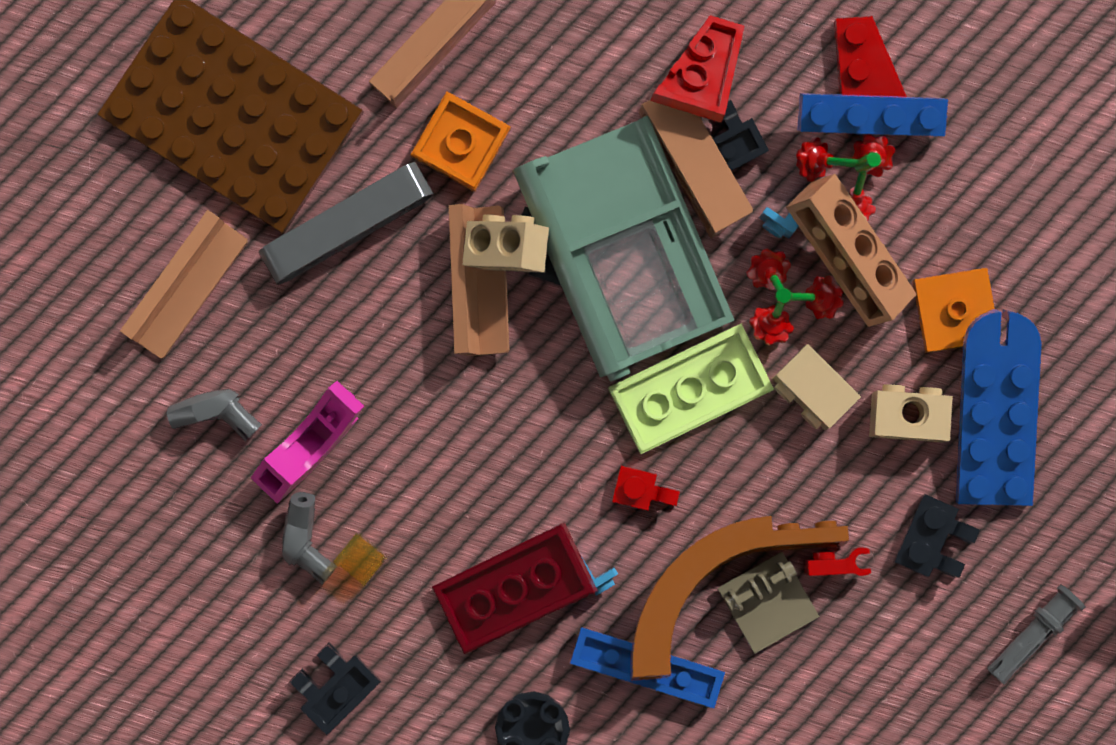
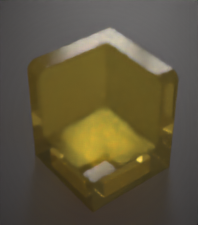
[332,533,389,586]

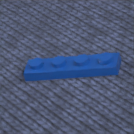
[797,93,948,136]
[570,627,725,708]

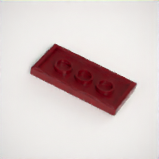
[432,522,598,654]

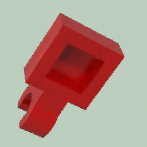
[612,466,680,511]
[803,547,871,576]

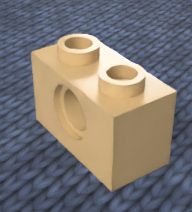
[869,384,953,443]

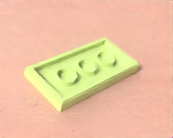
[608,323,774,455]

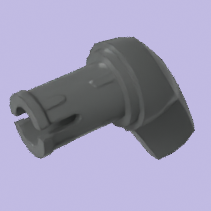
[166,389,262,441]
[282,492,337,585]

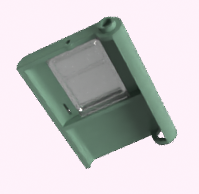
[513,116,735,382]

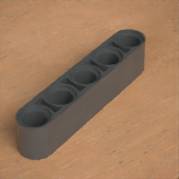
[258,162,434,285]

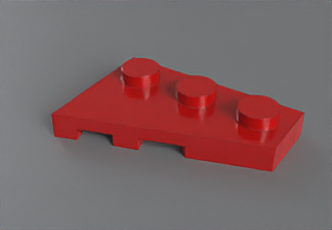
[650,15,745,123]
[834,16,907,97]

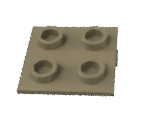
[717,552,820,654]

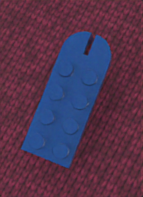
[956,309,1041,506]

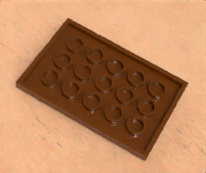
[97,0,364,235]

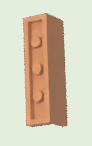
[369,0,496,109]
[638,99,753,239]
[449,204,509,356]
[120,210,248,359]

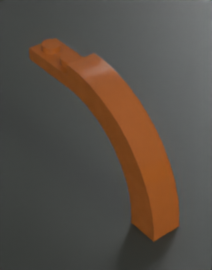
[630,516,849,681]

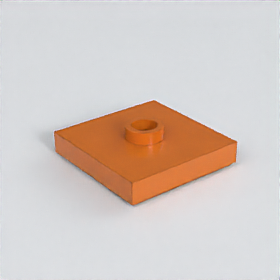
[411,91,511,192]
[912,268,995,353]

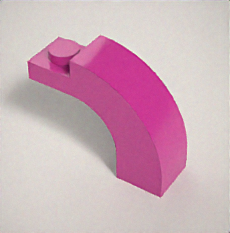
[251,381,365,504]

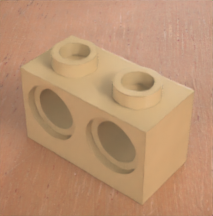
[462,215,549,272]

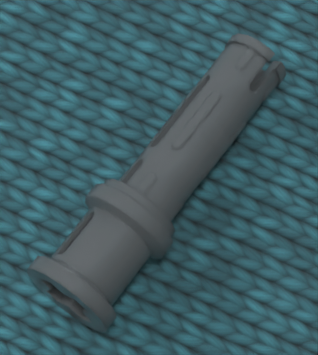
[986,584,1086,685]

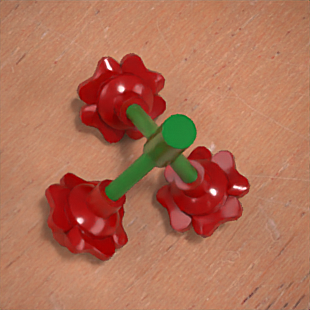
[796,134,895,221]
[746,249,844,346]

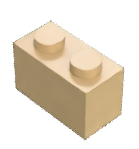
[772,344,861,430]

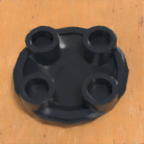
[495,691,570,745]

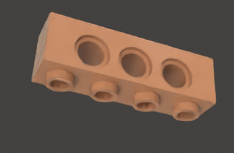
[786,174,917,327]

